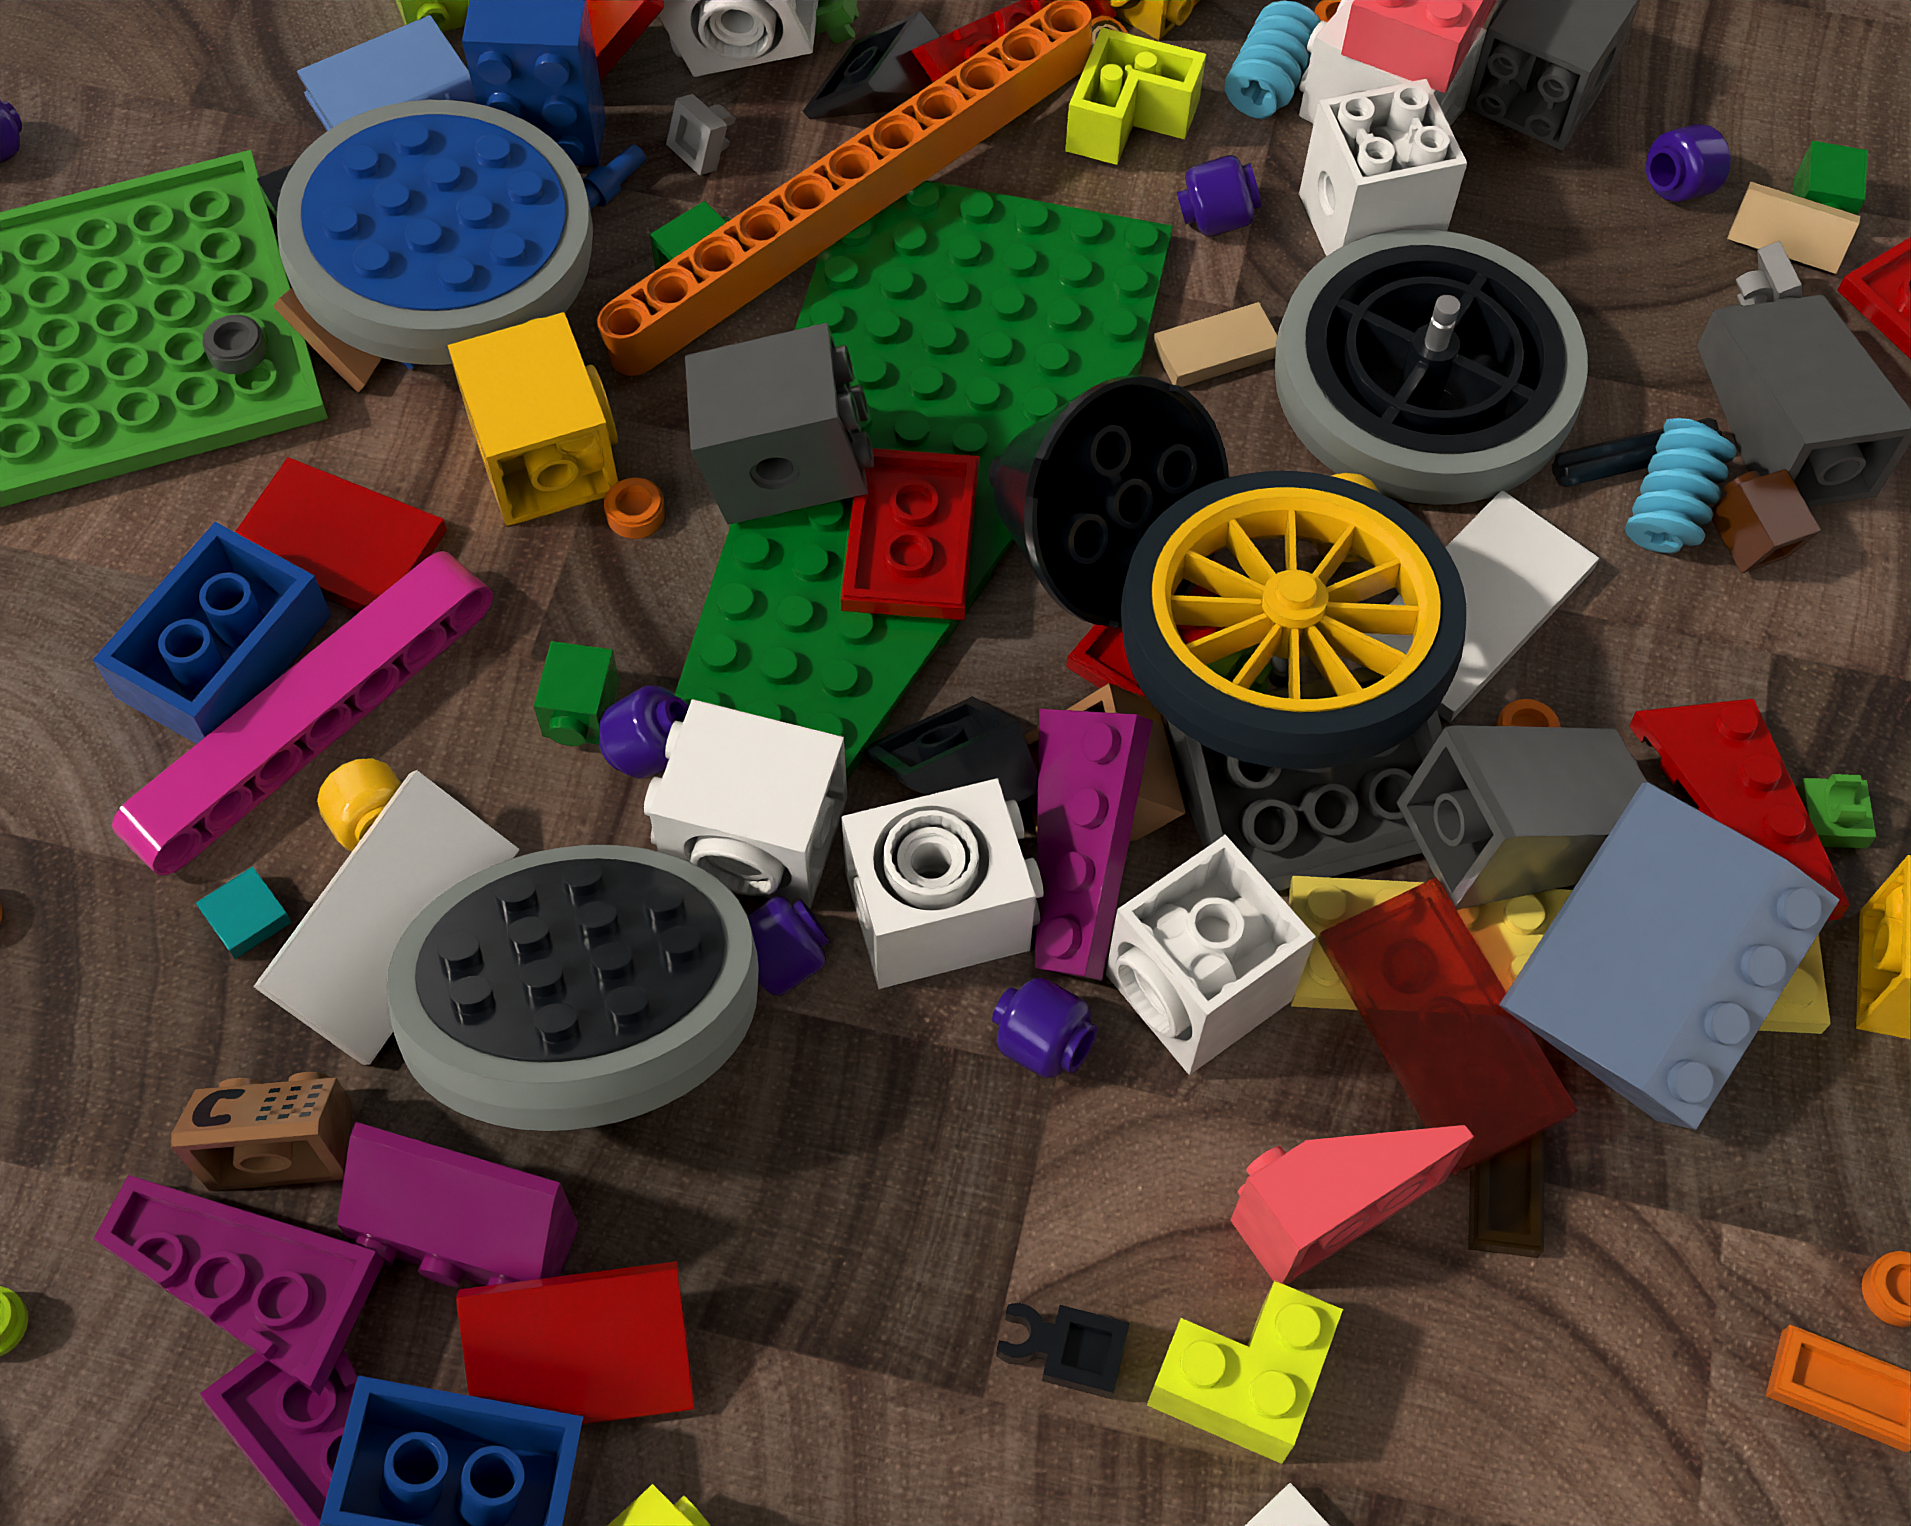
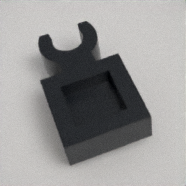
[996,1303,1130,1399]

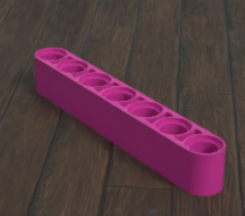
[112,551,493,875]

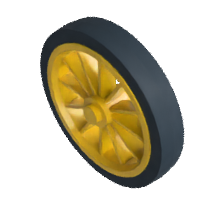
[1121,471,1466,769]

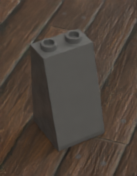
[1697,295,1911,507]
[1397,725,1647,911]

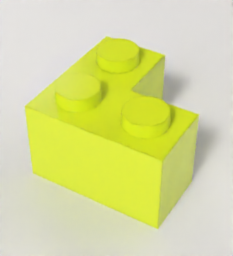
[1065,27,1206,165]
[1147,1280,1343,1464]

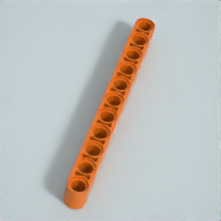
[597,0,1093,376]

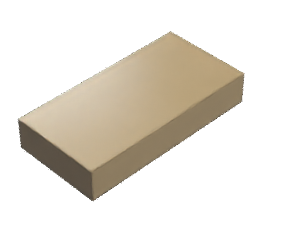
[1727,181,1860,274]
[1153,302,1278,387]

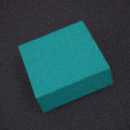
[196,866,292,959]

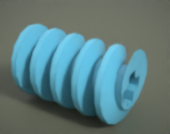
[1224,0,1321,120]
[1624,418,1737,554]

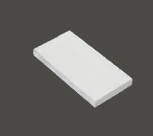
[1363,490,1599,723]
[253,770,520,1065]

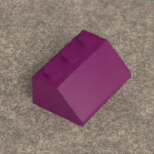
[337,1122,579,1287]

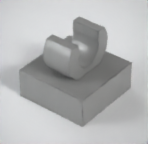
[666,94,736,176]
[1736,241,1802,306]

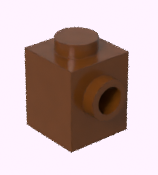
[1711,469,1821,573]

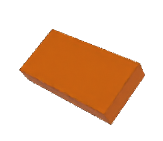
[1765,1324,1911,1453]

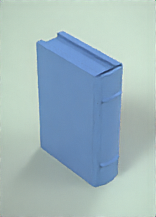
[297,15,476,131]

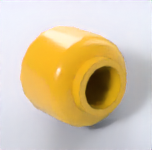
[317,758,402,852]

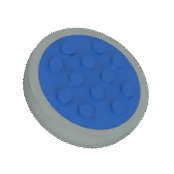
[277,100,593,365]

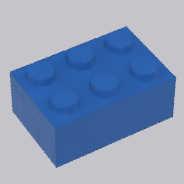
[462,0,606,167]
[93,522,331,744]
[319,1376,583,1526]

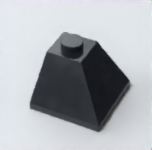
[803,11,941,119]
[865,696,1039,809]

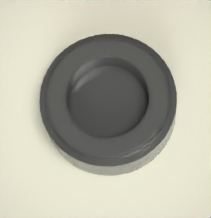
[202,314,267,374]

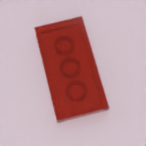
[1317,877,1578,1176]

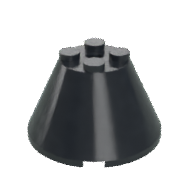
[988,375,1229,628]

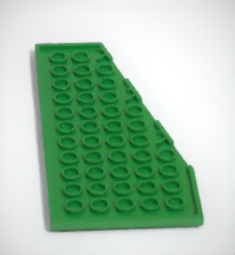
[675,180,1173,780]

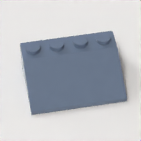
[1498,782,1840,1130]

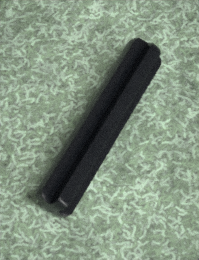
[1552,418,1723,487]

